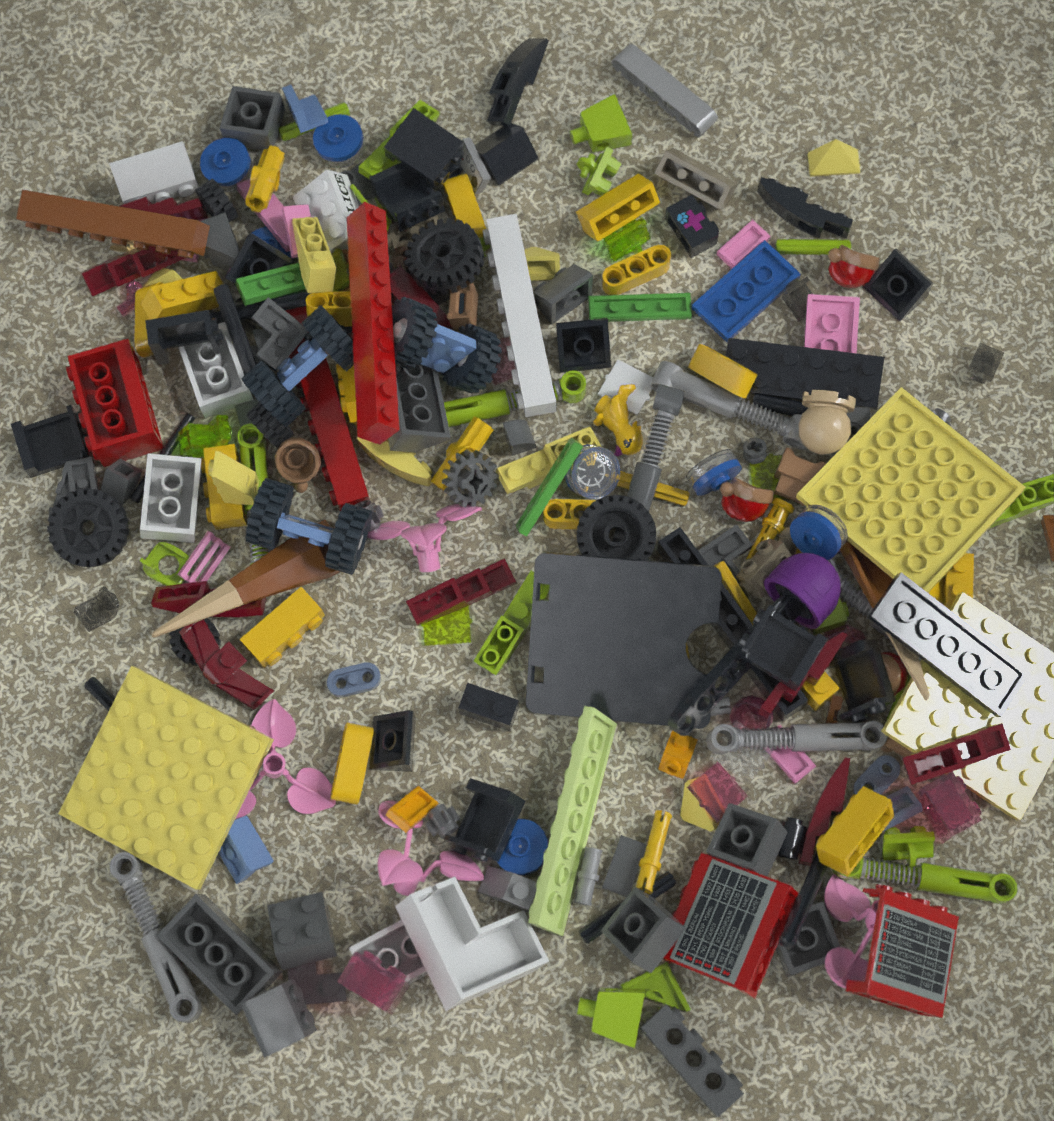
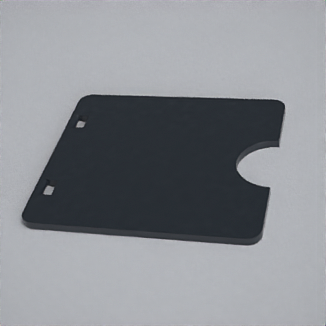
[526,552,722,729]

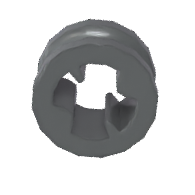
[743,438,767,464]

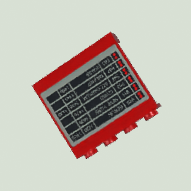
[662,852,799,999]
[845,884,959,1018]

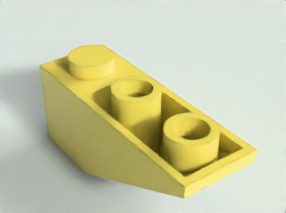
[292,217,336,293]
[208,451,259,505]

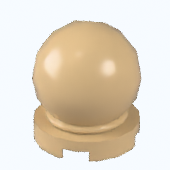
[799,390,856,455]

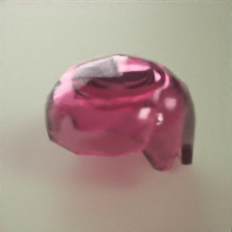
[730,695,774,731]

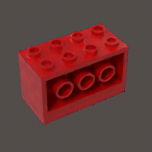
[66,338,164,467]

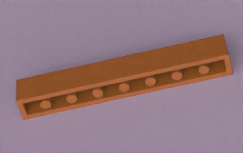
[16,189,210,259]

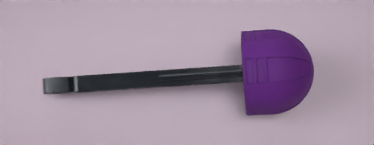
[668,553,841,736]

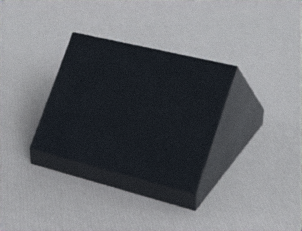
[475,123,539,186]
[224,233,294,286]
[864,249,933,321]
[556,318,611,373]
[370,710,416,772]

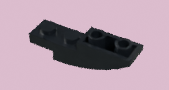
[487,38,549,126]
[757,177,853,239]

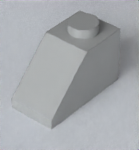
[478,866,537,913]

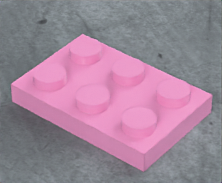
[804,294,860,353]

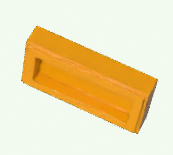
[386,786,439,833]

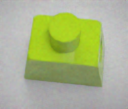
[570,94,632,152]
[577,988,646,1048]

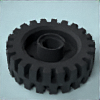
[405,218,484,295]
[47,489,130,567]
[577,495,656,561]

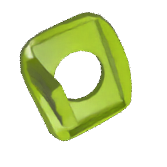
[140,542,193,586]

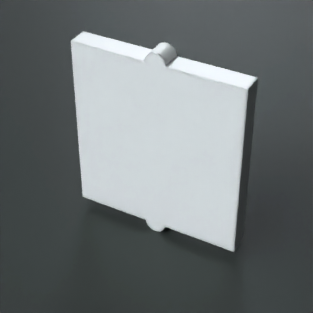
[597,359,653,416]

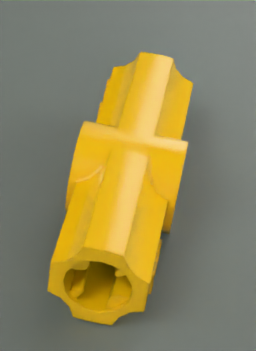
[246,146,285,212]
[430,416,493,491]

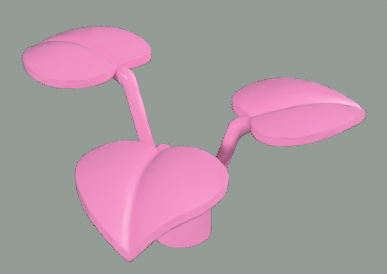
[367,504,482,572]
[235,699,336,819]
[377,801,484,896]
[824,874,879,989]

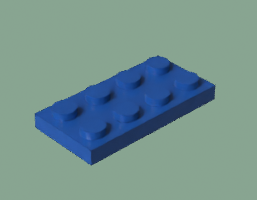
[691,240,801,343]

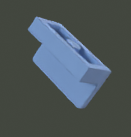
[282,85,328,133]
[219,816,274,884]

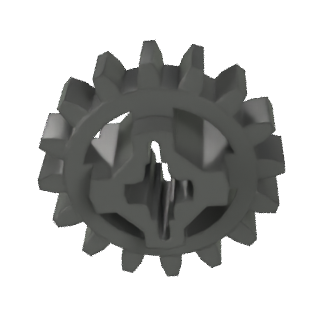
[442,449,499,507]

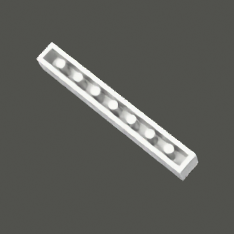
[483,214,556,417]

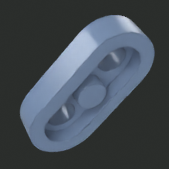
[327,662,381,698]
[853,755,900,795]

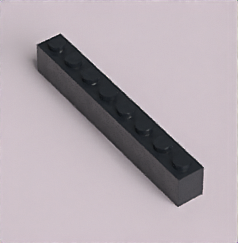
[657,527,808,722]

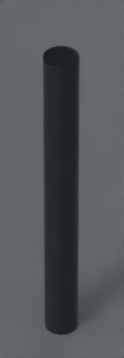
[129,413,195,504]

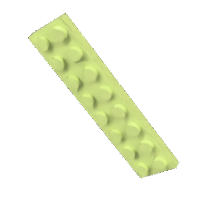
[528,706,617,936]

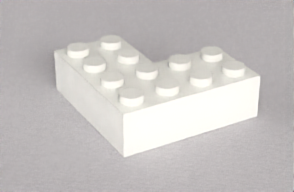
[395,877,549,1011]

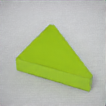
[620,962,691,1012]

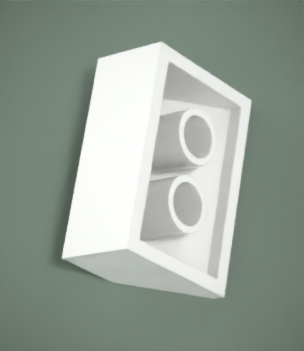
[109,141,199,204]

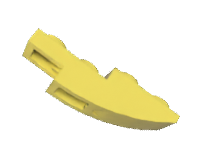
[352,422,432,487]
[496,426,602,494]

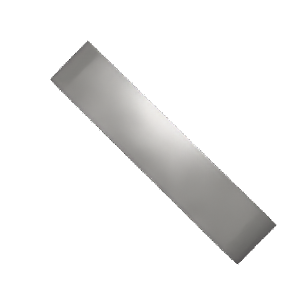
[611,44,718,137]

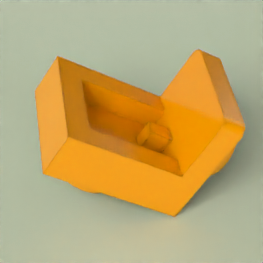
[658,731,698,779]

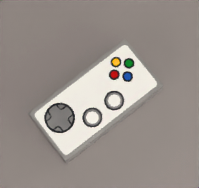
[460,138,491,194]

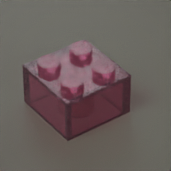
[915,772,982,844]
[337,950,410,1015]

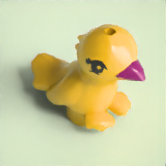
[593,384,643,457]

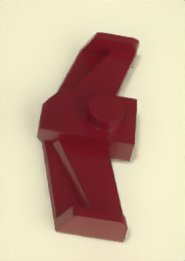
[179,619,275,710]

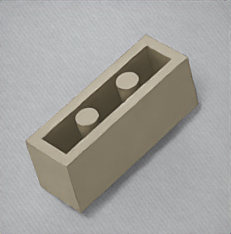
[654,148,738,209]

